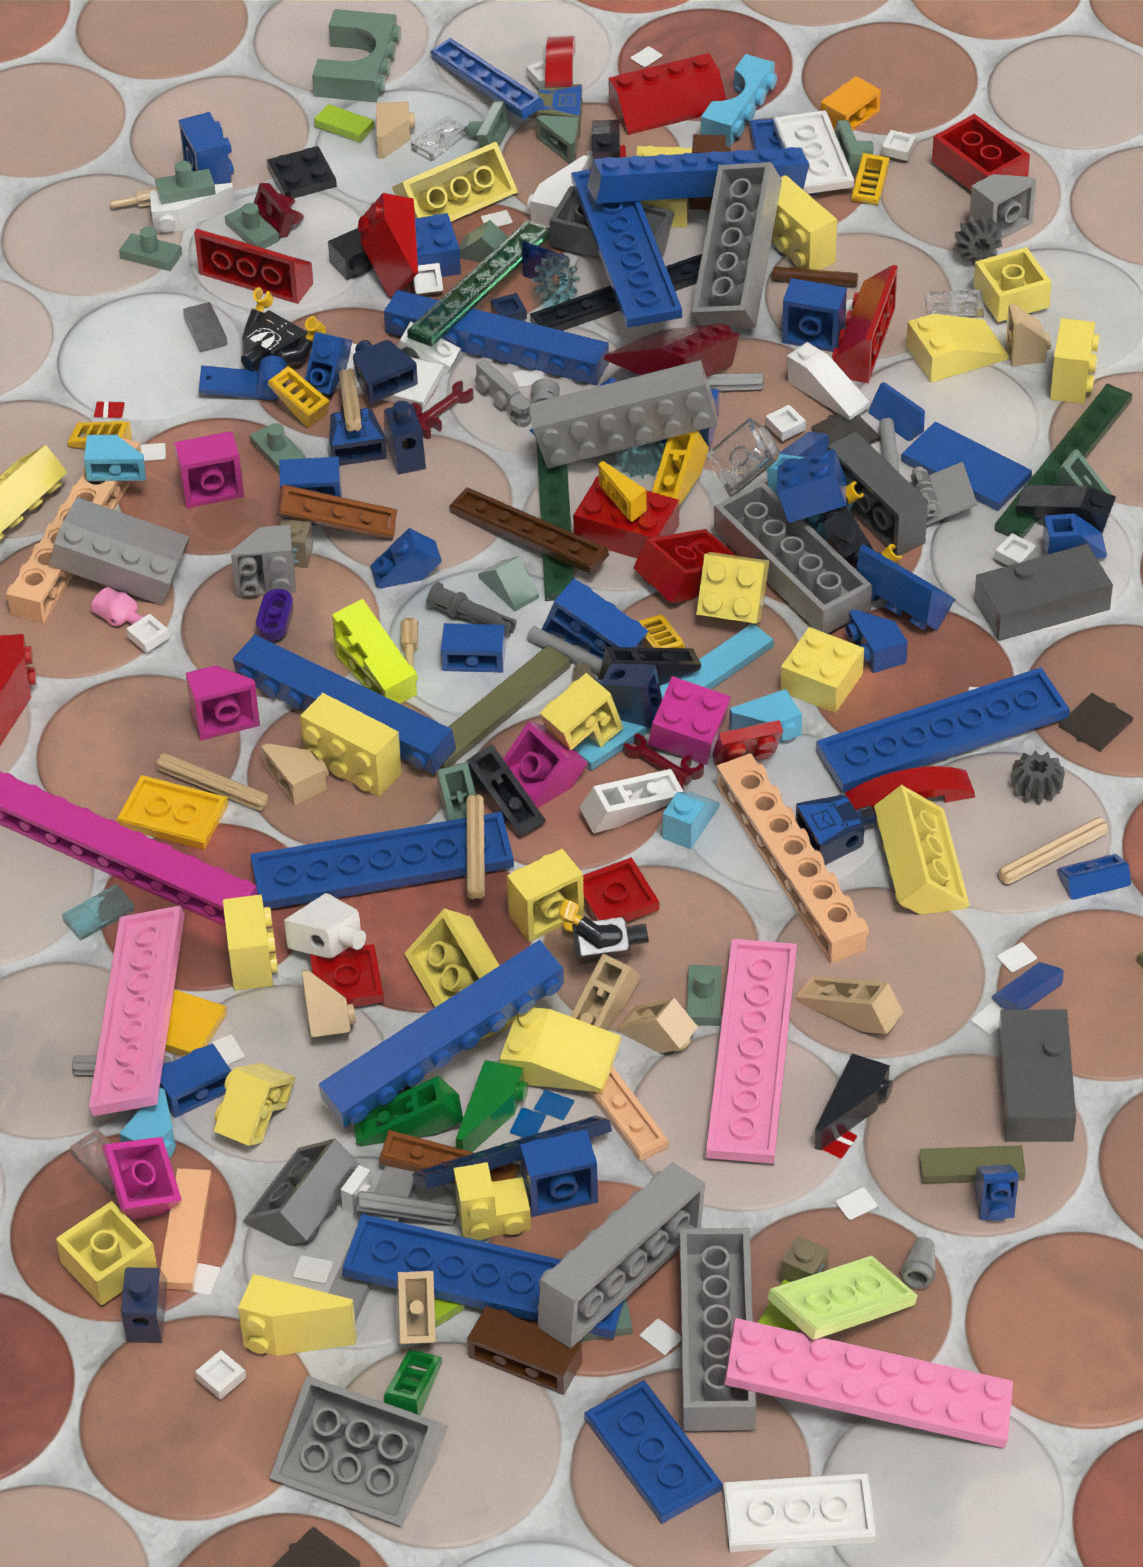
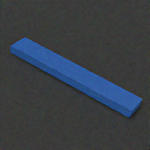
[430,38,545,120]

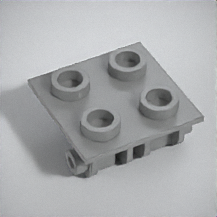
[910,462,978,525]

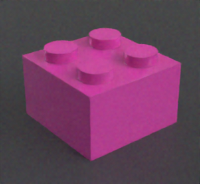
[174,431,244,508]
[648,676,731,765]

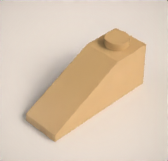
[570,953,641,1030]
[795,975,904,1034]

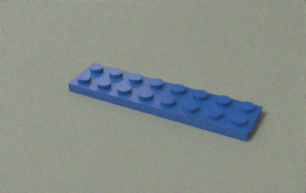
[571,169,682,328]
[816,667,1070,792]
[250,812,514,909]
[342,1214,625,1339]

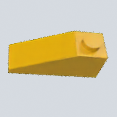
[652,431,709,506]

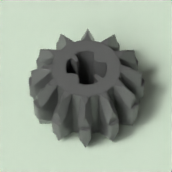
[954,215,1002,264]
[1010,750,1065,803]

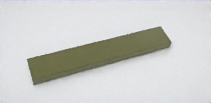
[440,645,571,769]

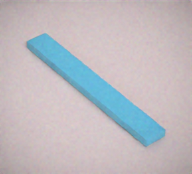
[573,623,774,771]

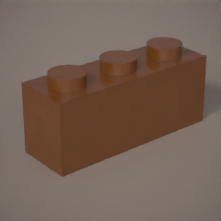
[467,1306,582,1395]

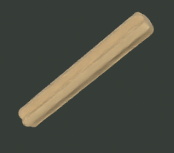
[339,368,362,432]
[156,753,268,811]
[466,794,485,900]
[998,817,1108,885]

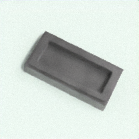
[183,302,228,352]

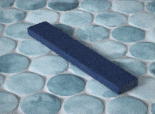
[412,1115,612,1189]

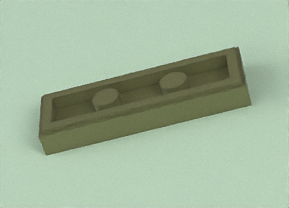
[919,1145,1026,1183]

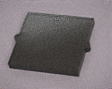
[811,413,881,445]
[1059,693,1133,752]
[272,1526,361,1567]

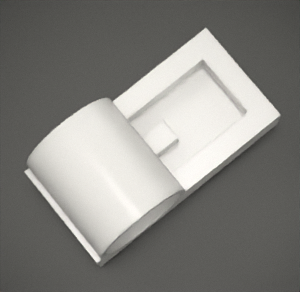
[397,322,461,374]

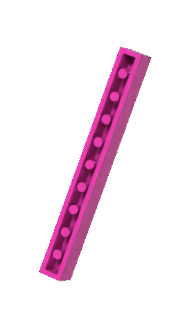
[0,771,258,927]

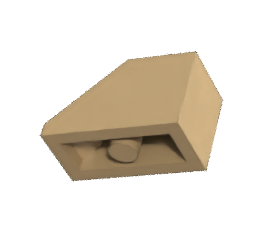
[376,101,415,159]
[1005,304,1051,367]
[261,743,329,806]
[301,970,356,1038]
[617,998,698,1054]
[396,1271,436,1344]

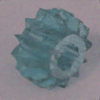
[531,255,580,304]
[616,440,665,478]

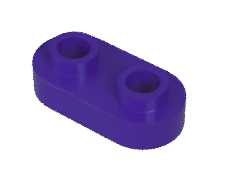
[256,589,293,641]

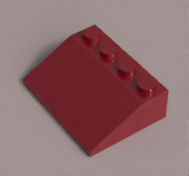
[604,323,740,377]

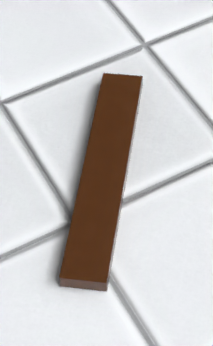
[449,487,609,575]

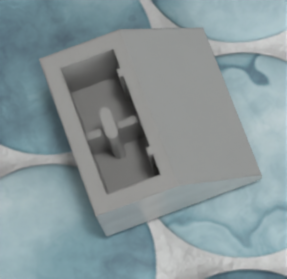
[231,525,296,597]

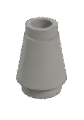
[901,1237,936,1289]

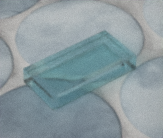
[62,884,135,941]

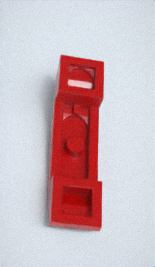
[545,36,576,87]
[845,766,975,816]

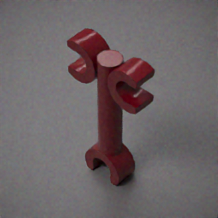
[412,381,474,439]
[623,733,704,791]

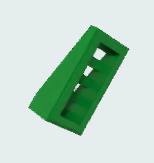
[384,1349,442,1415]

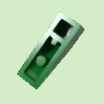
[456,1060,528,1152]
[354,1076,463,1147]

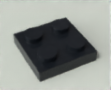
[267,146,337,199]

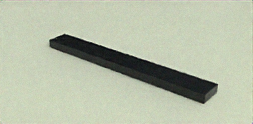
[530,254,702,331]

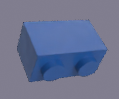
[441,623,506,673]
[160,1043,231,1118]

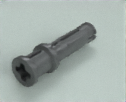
[426,582,517,638]

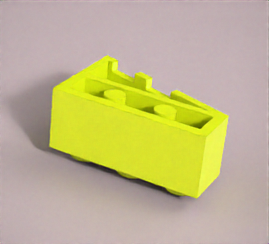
[332,599,418,704]

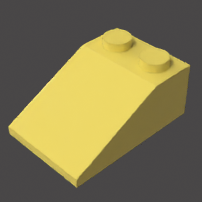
[906,314,1009,383]
[500,1007,621,1093]
[238,1274,357,1356]

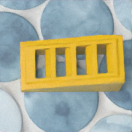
[851,153,890,205]
[268,366,329,428]
[67,421,132,449]
[598,461,647,521]
[638,614,685,648]

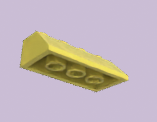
[392,142,518,221]
[0,445,68,540]
[874,785,970,915]
[404,909,515,1040]

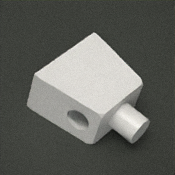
[284,893,366,958]

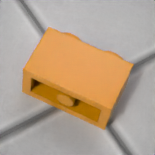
[820,76,881,131]

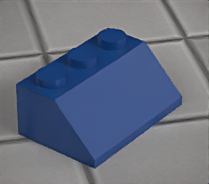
[856,544,956,630]

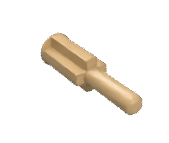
[109,188,157,209]
[400,617,419,668]

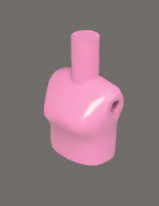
[91,587,143,627]

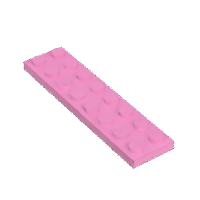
[89,905,185,1116]
[706,939,797,1164]
[724,1318,1013,1448]

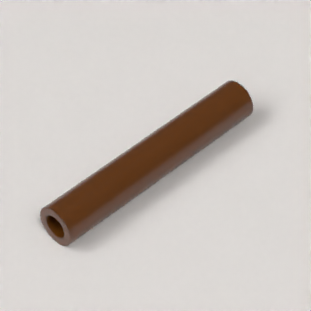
[773,266,858,287]

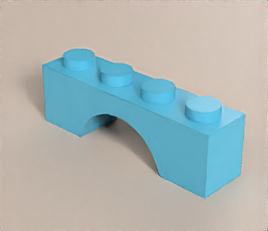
[701,54,777,146]

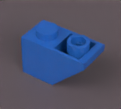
[305,332,353,395]
[1042,514,1107,559]
[370,528,442,588]
[845,609,908,673]
[975,1164,1019,1221]

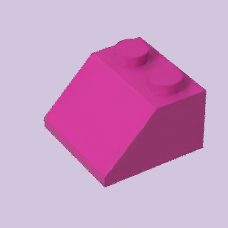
[186,665,260,741]
[503,721,588,808]
[102,1137,182,1220]

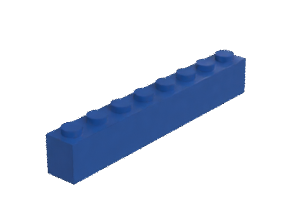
[587,147,810,203]
[384,290,609,386]
[232,634,456,774]
[319,940,564,1128]

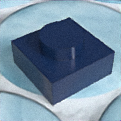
[490,293,527,320]

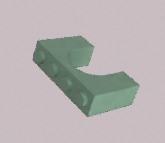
[312,9,401,103]

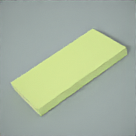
[767,1255,918,1340]

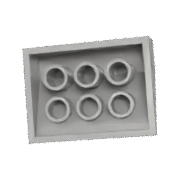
[49,497,190,605]
[269,1375,448,1526]

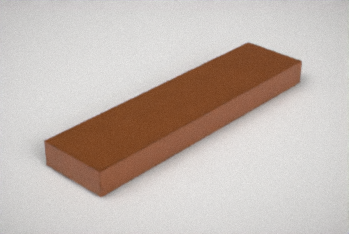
[277,485,397,540]
[379,1130,520,1184]

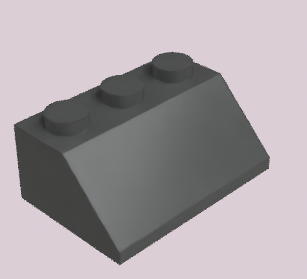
[243,1138,361,1245]

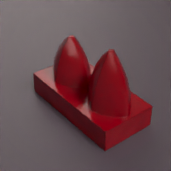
[254,183,304,237]

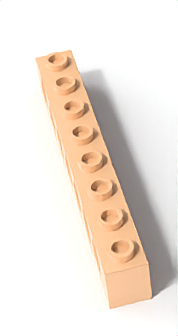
[6,434,142,623]
[717,753,869,964]

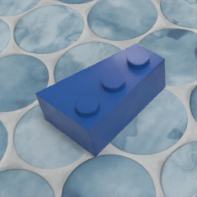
[542,578,648,659]

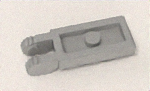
[475,359,531,428]

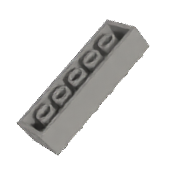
[692,162,782,328]
[529,360,718,469]
[714,481,872,634]
[537,1162,705,1349]
[680,1228,756,1431]

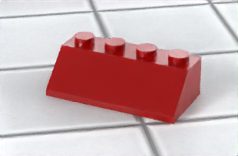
[608,53,727,135]
[194,229,313,304]
[832,265,898,383]

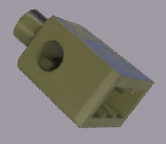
[527,84,583,138]

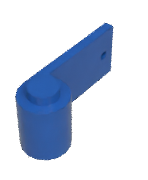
[198,356,287,400]

